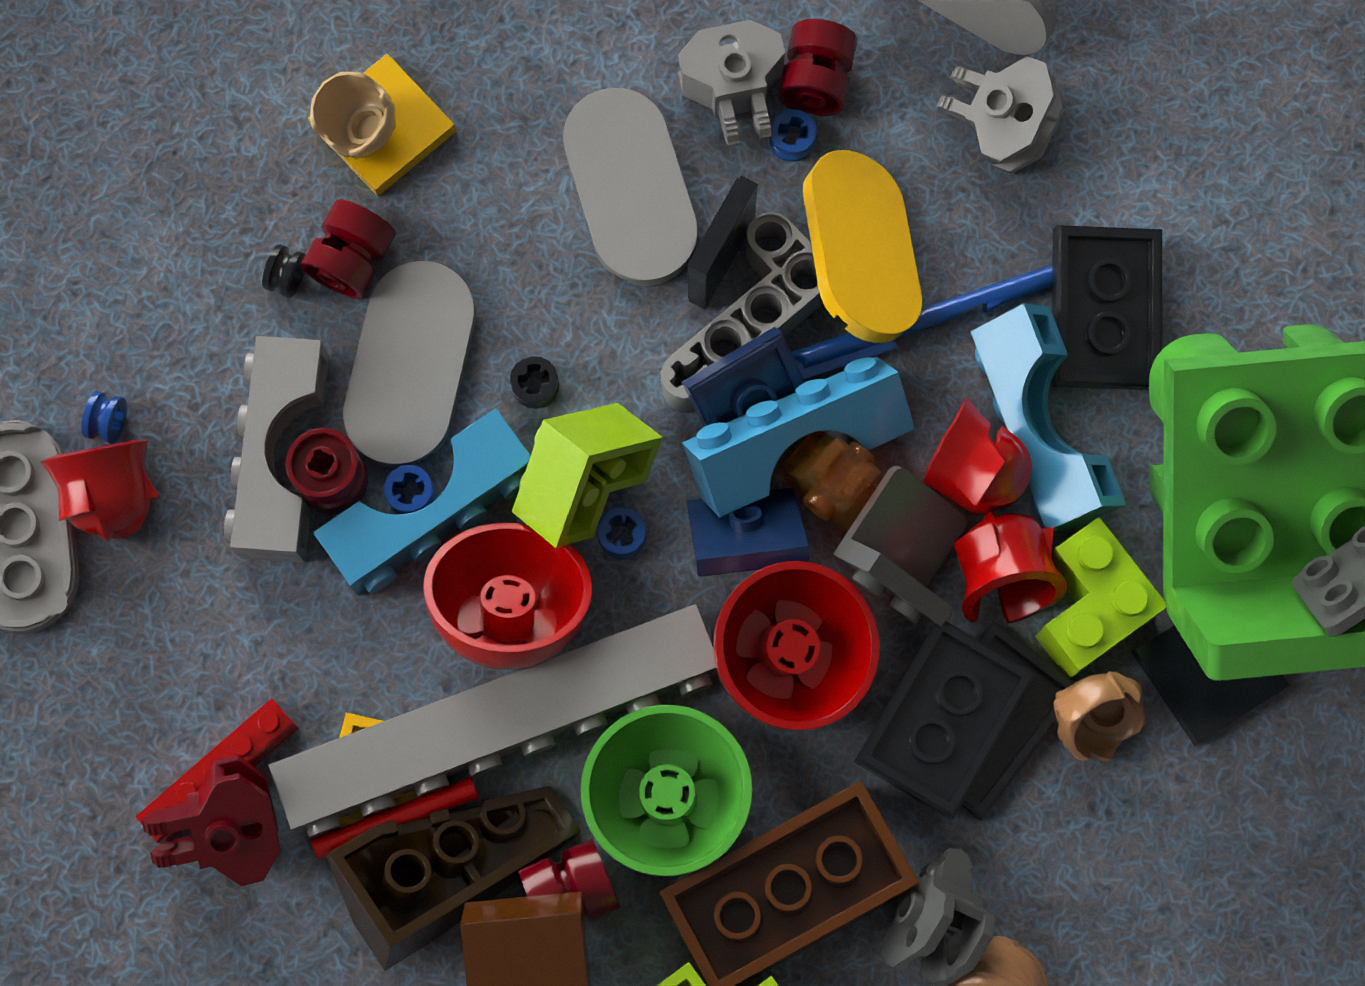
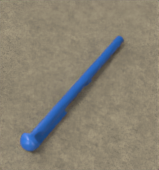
[791,265,1052,379]

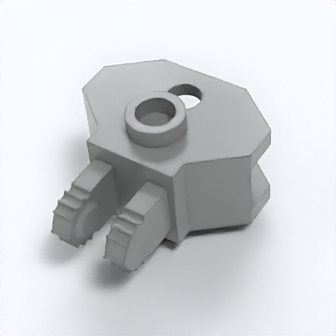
[678,20,785,145]
[936,56,1064,174]

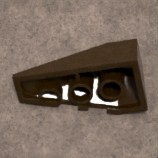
[327,786,581,971]

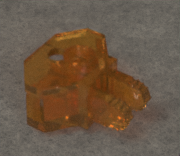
[779,431,883,533]

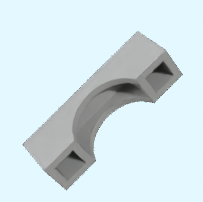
[224,336,329,563]

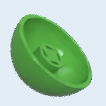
[581,705,752,877]

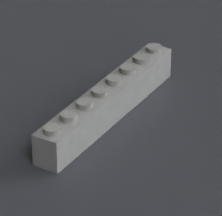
[269,604,718,839]

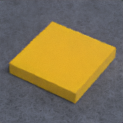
[308,54,456,197]

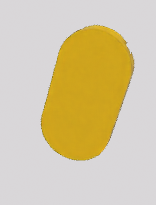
[803,150,922,343]

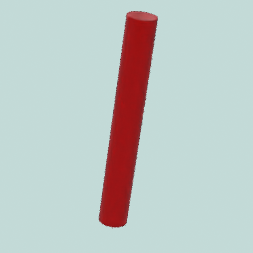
[311,777,479,861]

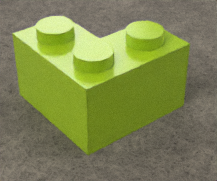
[512,403,663,548]
[1035,517,1166,679]

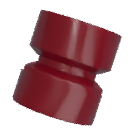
[778,19,858,116]
[300,199,396,299]
[285,428,368,515]
[519,838,621,920]

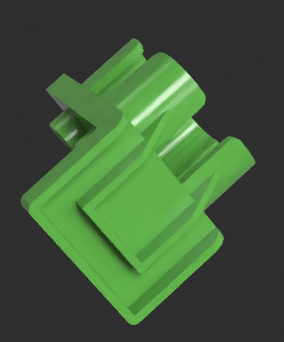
[1149,324,1365,681]

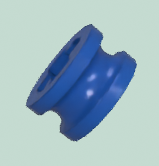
[769,109,817,162]
[81,391,127,444]
[384,465,435,514]
[597,507,646,560]

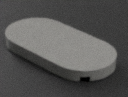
[918,0,1056,55]
[563,88,698,286]
[343,261,476,469]
[0,420,80,634]

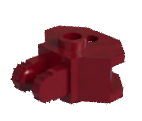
[142,755,281,886]

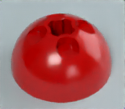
[423,523,592,670]
[713,561,880,730]

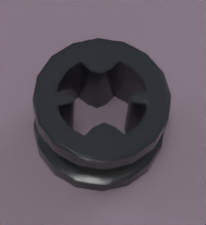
[262,244,305,298]
[510,356,559,409]

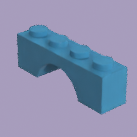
[971,303,1127,531]
[682,356,915,518]
[313,408,530,595]

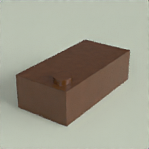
[659,780,919,986]
[460,891,591,986]

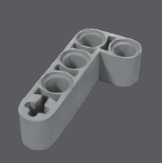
[660,212,823,413]

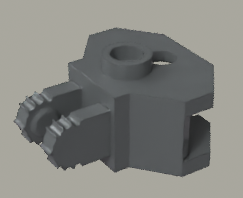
[881,848,995,986]

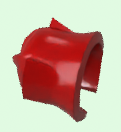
[923,397,1032,515]
[40,440,161,541]
[954,511,1068,624]

